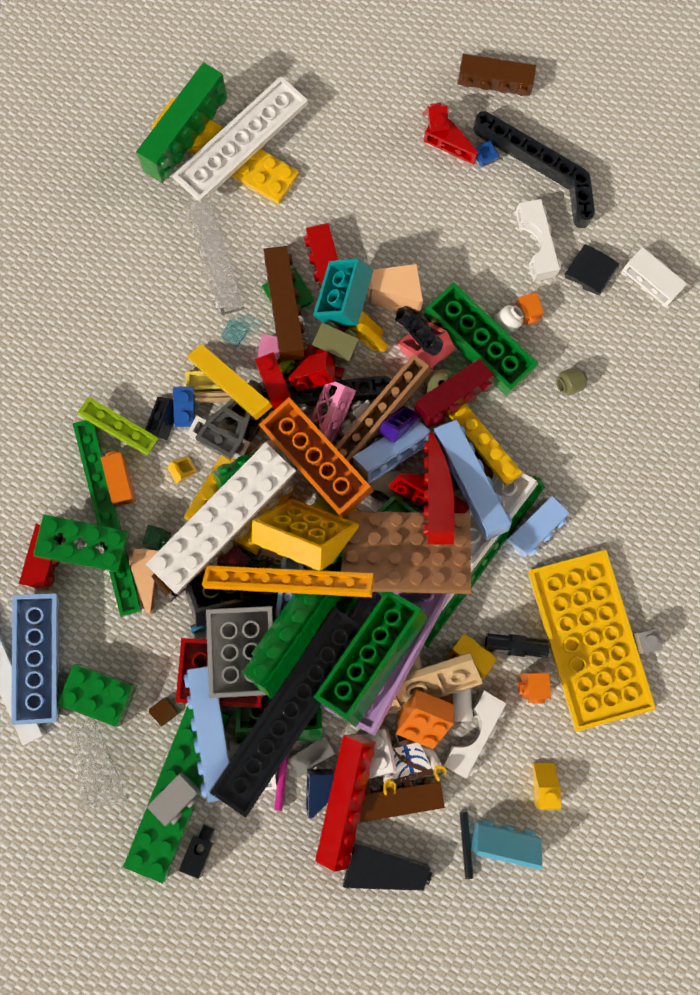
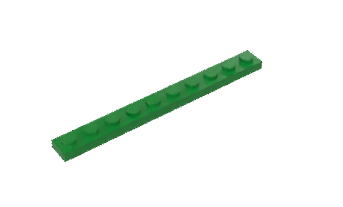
[72,420,142,617]
[424,475,545,648]

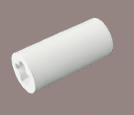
[453,688,473,722]

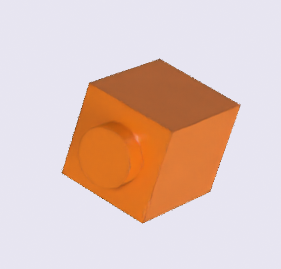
[515,292,544,325]

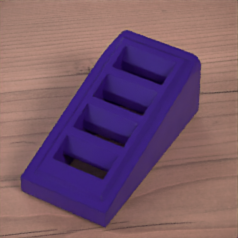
[379,406,420,442]

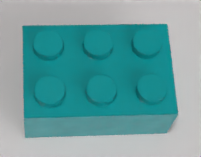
[313,258,373,326]

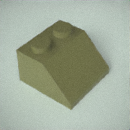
[312,321,359,363]

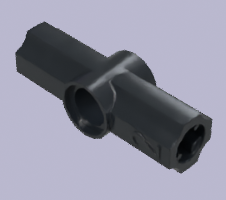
[485,633,550,658]

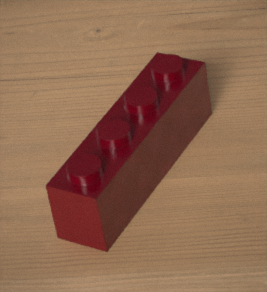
[415,359,494,428]

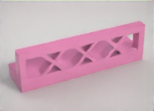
[310,381,356,445]

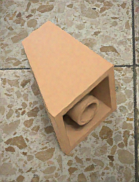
[366,264,423,315]

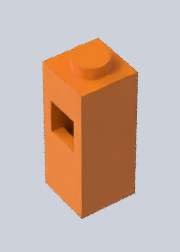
[101,451,136,507]

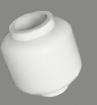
[494,305,524,335]

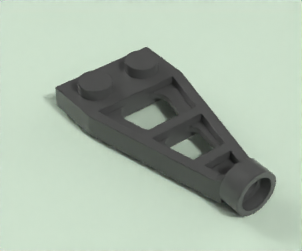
[195,380,264,461]

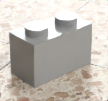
[147,772,200,826]

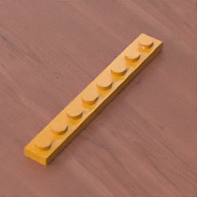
[202,566,375,597]

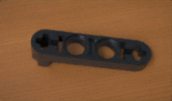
[395,306,443,356]

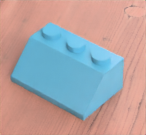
[471,819,542,870]

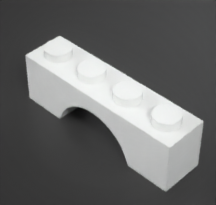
[515,199,561,282]
[441,690,507,779]

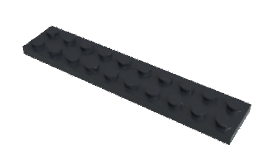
[209,607,362,818]

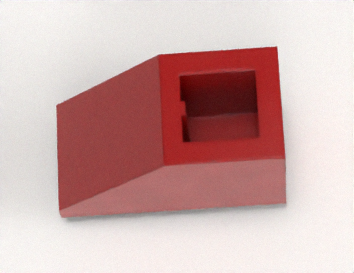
[289,351,335,392]

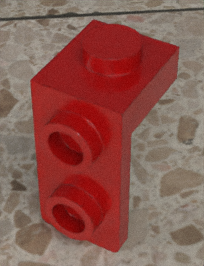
[422,103,450,133]

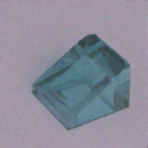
[221,319,250,347]

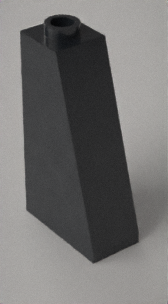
[343,840,432,890]

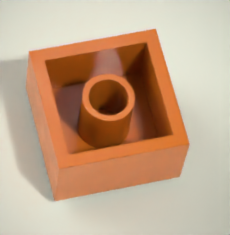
[396,689,454,749]

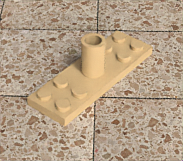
[386,653,483,715]

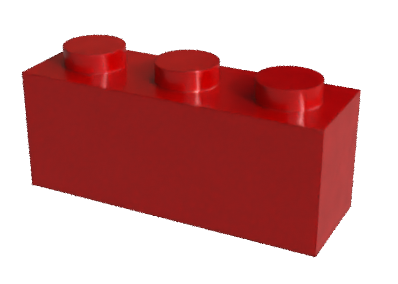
[19,524,66,591]

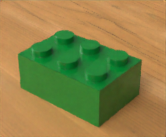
[57,664,137,727]

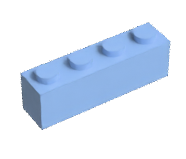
[353,420,431,484]

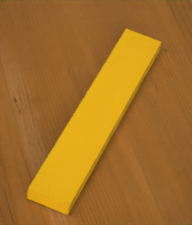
[187,344,272,420]

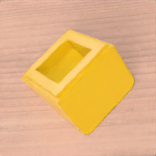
[168,455,198,484]

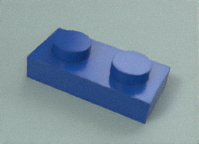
[173,386,195,427]

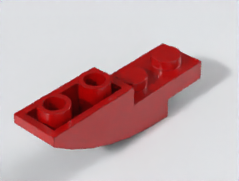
[389,474,469,513]

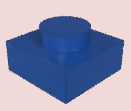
[475,141,499,167]

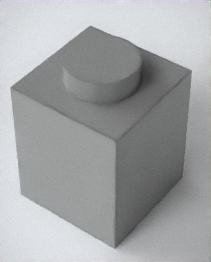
[632,629,663,654]

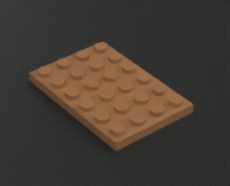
[341,511,471,594]

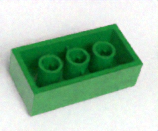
[33,514,130,574]

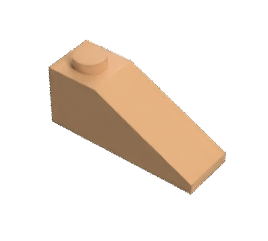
[129,548,158,614]

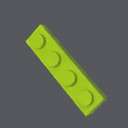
[77,396,159,456]

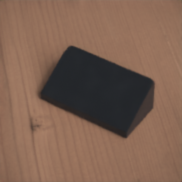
[145,396,174,440]

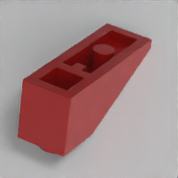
[423,120,478,165]
[255,352,292,410]

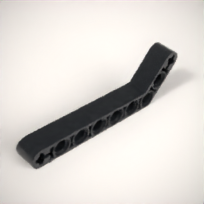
[473,111,595,228]
[235,376,391,442]

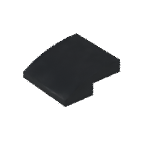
[565,244,619,296]

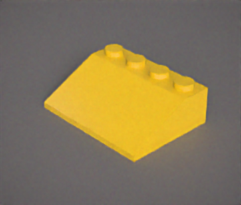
[252,498,359,571]

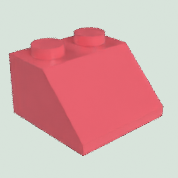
[397,320,455,370]

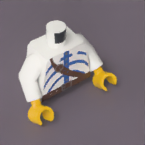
[383,733,448,795]

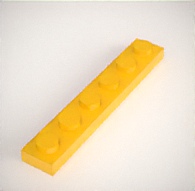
[448,403,522,487]

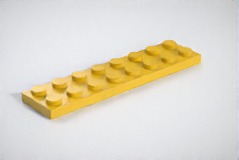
[152,97,299,205]

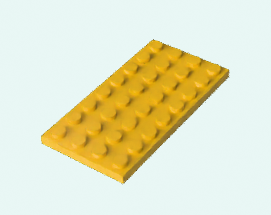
[527,550,656,732]

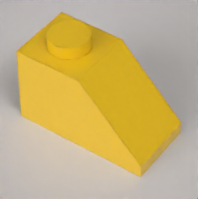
[533,762,561,810]

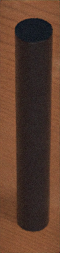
[459,811,474,879]

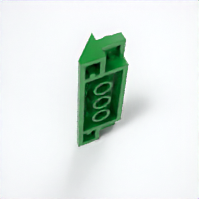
[242,570,343,698]

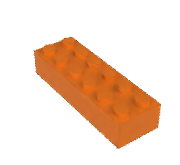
[259,397,374,518]

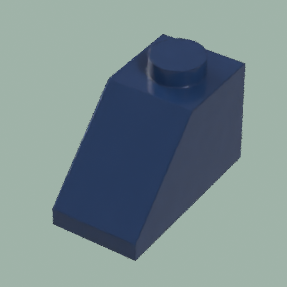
[306,769,335,818]

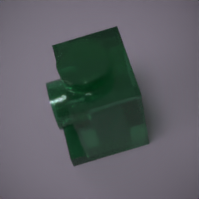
[142,525,172,550]

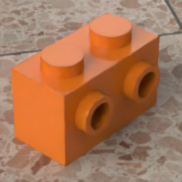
[518,672,551,704]

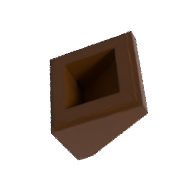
[147,697,179,727]

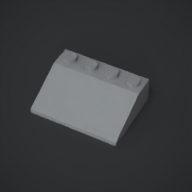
[206,606,273,698]

